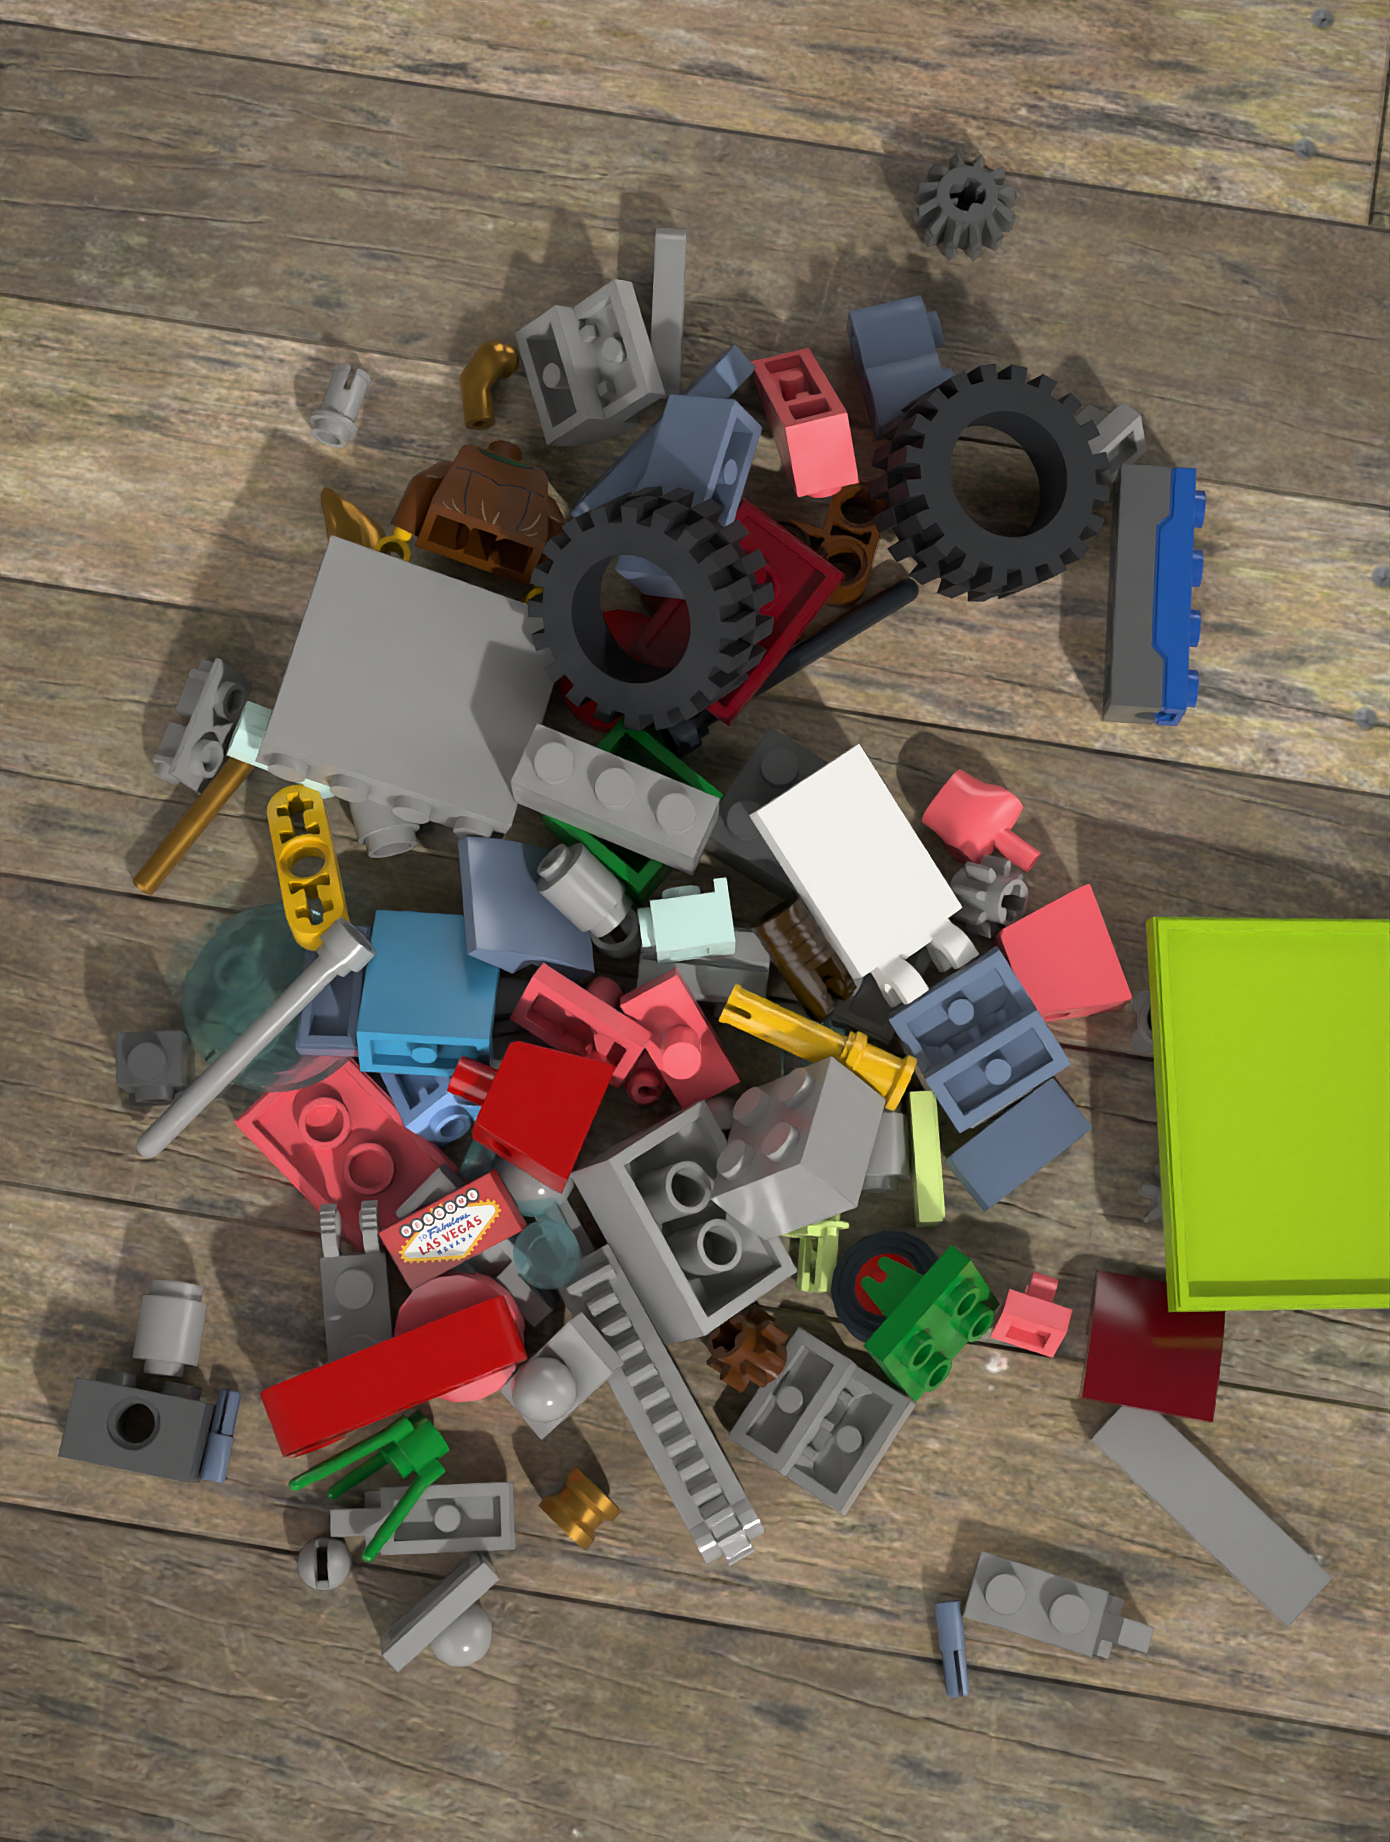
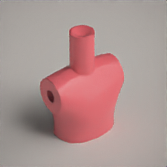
[921,769,1041,873]

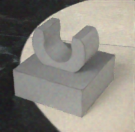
[1075,402,1147,485]

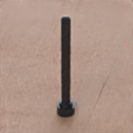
[659,578,919,759]

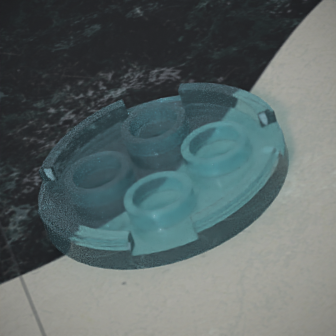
[182,903,352,1092]

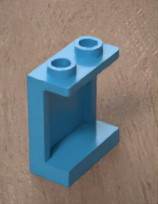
[356,910,501,1077]

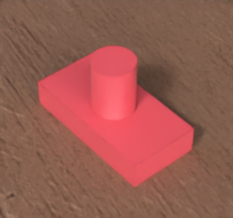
[509,963,653,1089]
[620,967,741,1109]

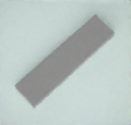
[1089,1406,1333,1627]

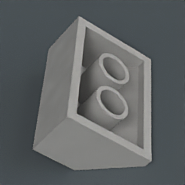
[570,1100,797,1345]

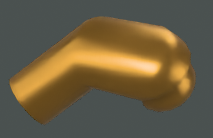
[459,339,520,430]

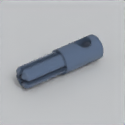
[199,1388,241,1483]
[934,1600,970,1698]

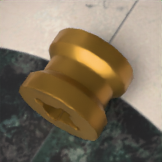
[538,1466,622,1551]

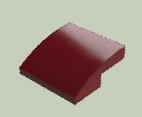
[1079,1270,1225,1423]

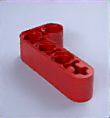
[259,1296,528,1458]

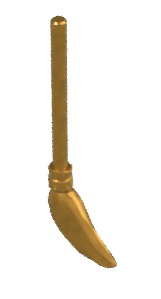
[132,487,391,895]

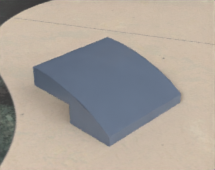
[458,836,595,983]
[887,946,1071,1133]

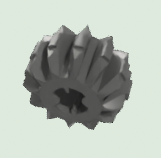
[913,152,1017,262]

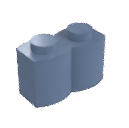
[847,295,954,441]

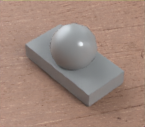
[500,1312,625,1440]
[380,1551,499,1672]

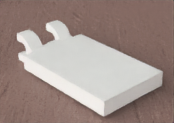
[749,744,979,1007]

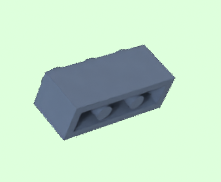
[615,394,763,600]

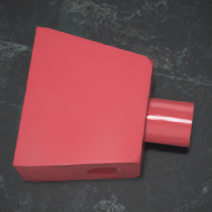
[993,884,1133,1022]

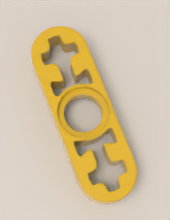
[267,784,350,951]

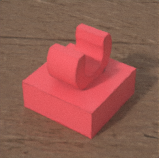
[990,1271,1072,1358]

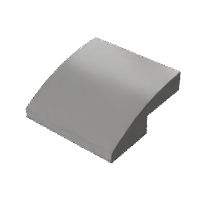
[727,1327,916,1517]

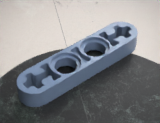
[568,344,756,518]

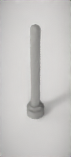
[136,917,377,1158]

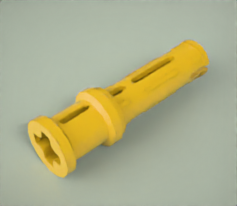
[718,983,918,1112]

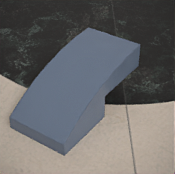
[944,1077,1093,1212]

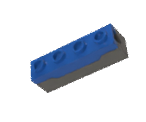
[1102,463,1206,726]

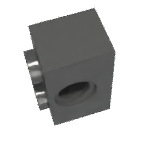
[58,1368,216,1483]

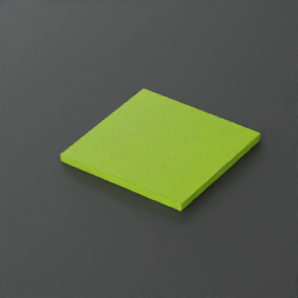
[1146,917,1390,1312]

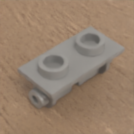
[152,658,253,794]

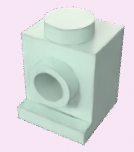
[637,877,736,964]

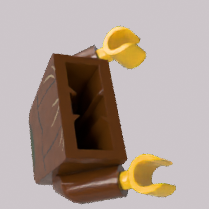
[373,440,567,604]

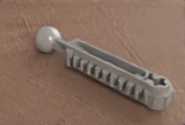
[493,1155,766,1566]

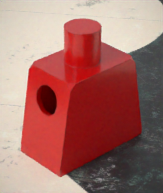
[447,1041,616,1194]

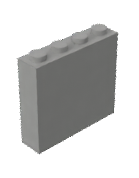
[255,535,556,839]

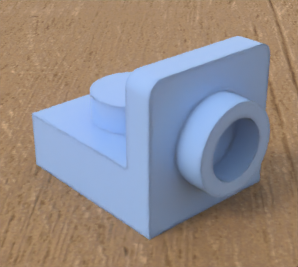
[380,1073,481,1147]

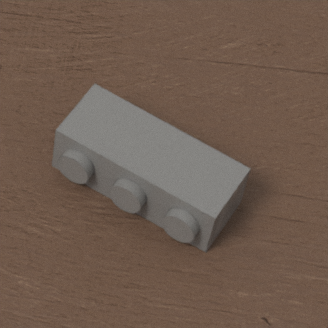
[511,723,720,876]

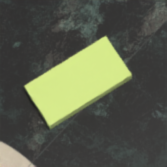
[905,1091,945,1228]

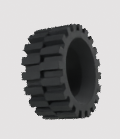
[869,364,1110,602]
[528,486,774,731]

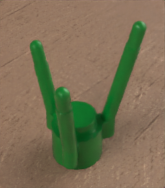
[288,1409,449,1562]

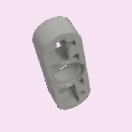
[650,227,687,399]

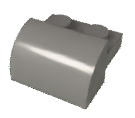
[515,279,665,447]

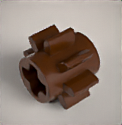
[706,1305,789,1393]

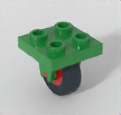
[831,1231,1000,1403]

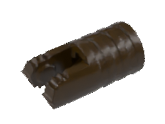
[750,895,857,1024]

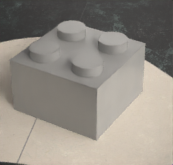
[710,1056,886,1241]

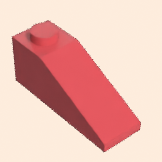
[751,348,859,498]

